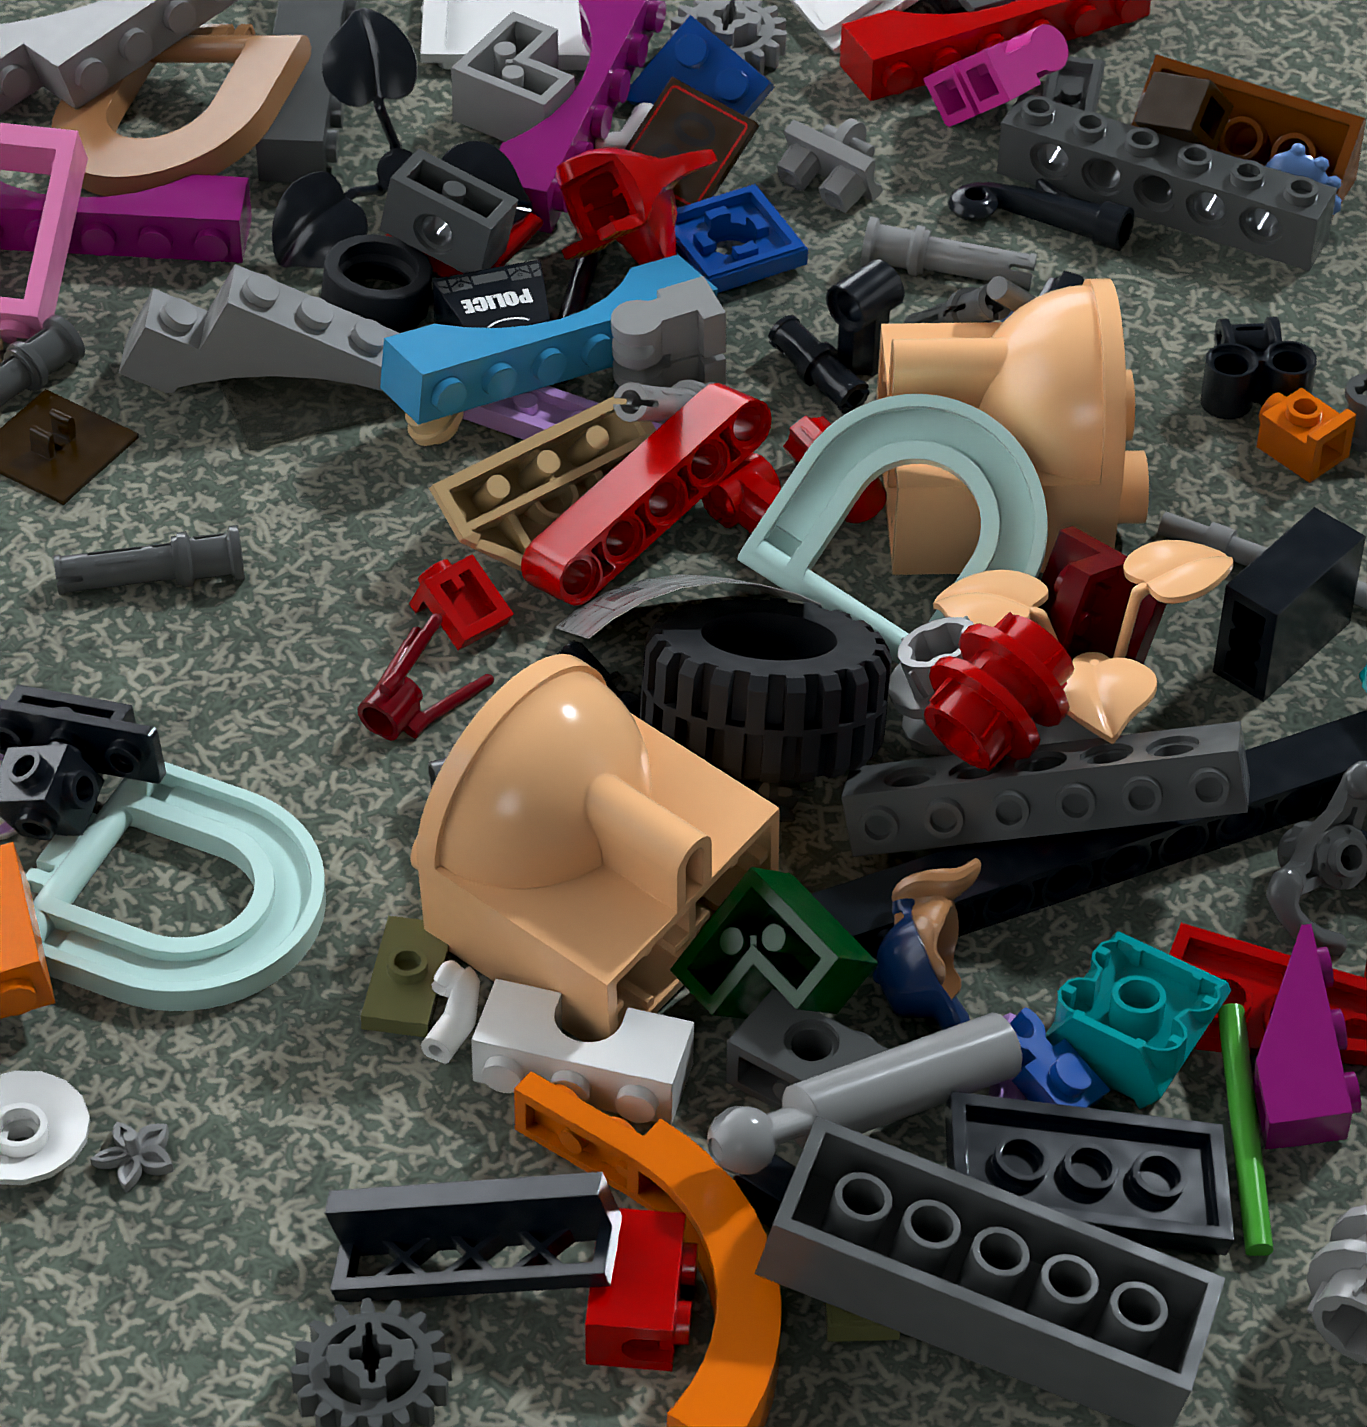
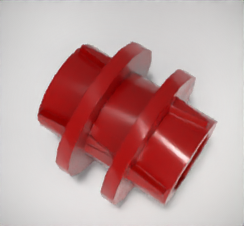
[924,612,1074,771]

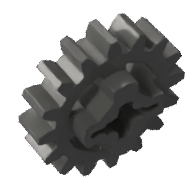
[291,1298,452,1427]

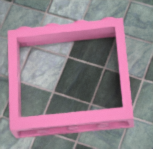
[0,123,88,344]

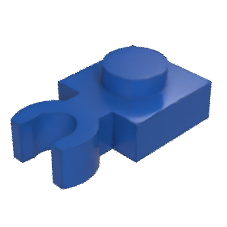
[1010,1007,1110,1108]

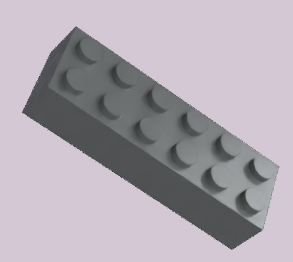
[755,1116,1225,1427]

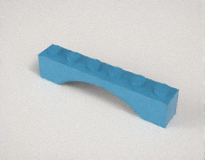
[380,255,718,425]

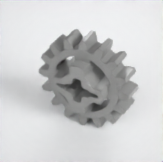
[671,0,787,76]

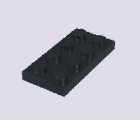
[944,1091,1234,1256]

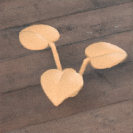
[933,540,1233,744]

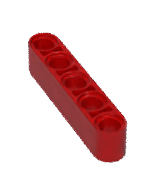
[521,383,772,606]

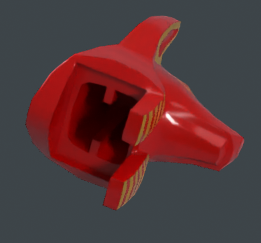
[556,147,717,265]

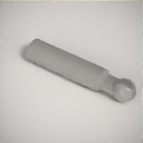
[707,1012,1022,1175]

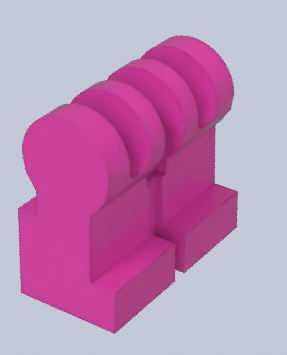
[923,25,1068,127]

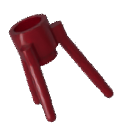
[357,613,494,741]

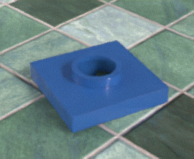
[675,184,808,293]

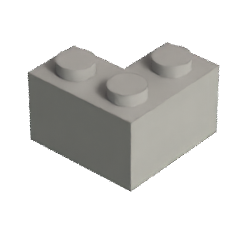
[451,11,575,142]

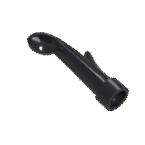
[948,178,1135,251]

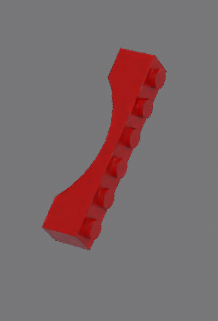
[839,0,1151,101]

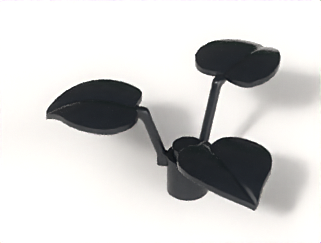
[272,8,533,269]

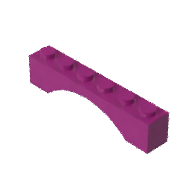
[499,0,666,233]
[0,174,252,263]

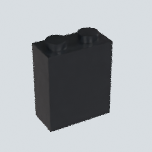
[1213,507,1366,702]

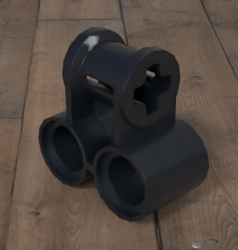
[1200,316,1317,420]

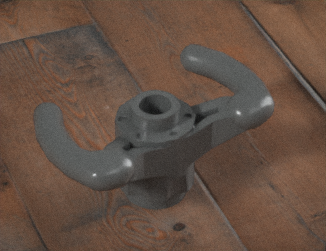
[1266,761,1367,956]

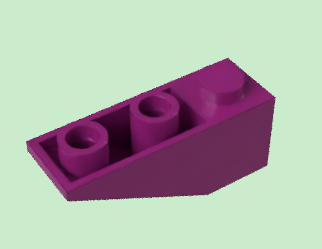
[1253,924,1361,1150]

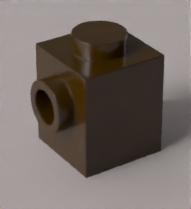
[1134,71,1234,151]

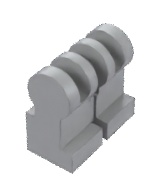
[611,276,726,394]

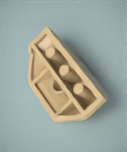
[429,396,656,571]

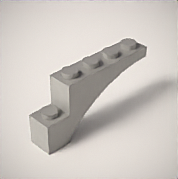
[0,0,238,115]
[118,264,400,393]

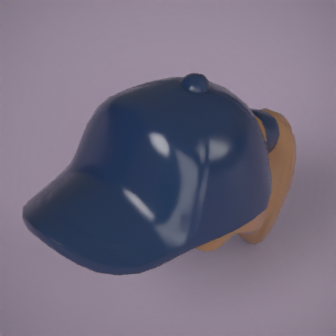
[873,858,981,1030]

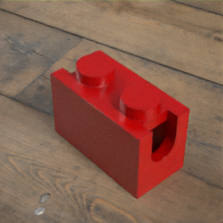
[585,1208,698,1372]

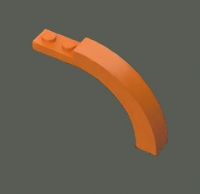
[514,1071,782,1427]

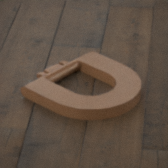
[51,24,311,197]

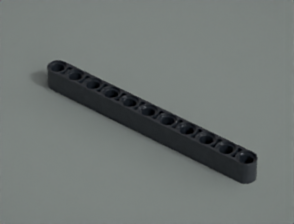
[812,710,1367,960]

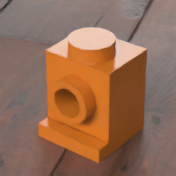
[1256,387,1357,483]

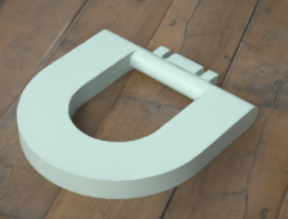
[737,394,1048,664]
[26,762,326,1011]

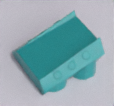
[1046,931,1231,1110]

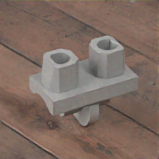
[777,118,883,213]

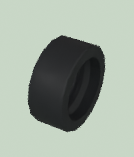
[321,234,433,333]

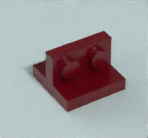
[1038,526,1167,665]

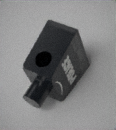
[433,260,550,328]

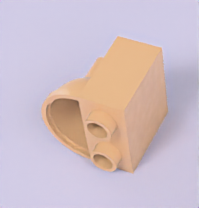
[876,278,1149,575]
[411,654,780,1042]

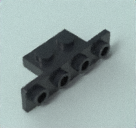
[0,684,166,784]

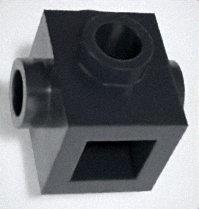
[0,742,105,840]

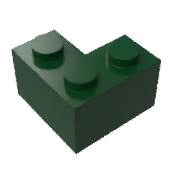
[670,867,878,1019]

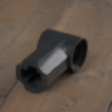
[826,259,905,377]

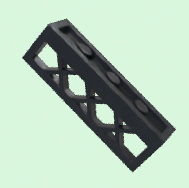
[325,1171,622,1302]

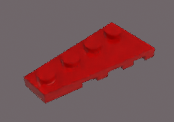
[1169,923,1367,1066]

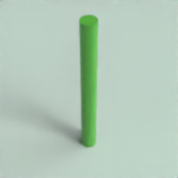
[1217,1003,1274,1256]

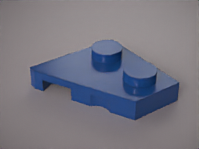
[626,15,775,118]

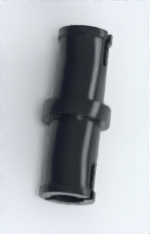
[768,315,870,414]

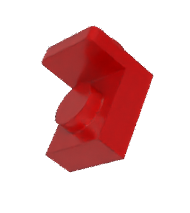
[409,554,514,651]

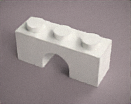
[471,979,694,1125]

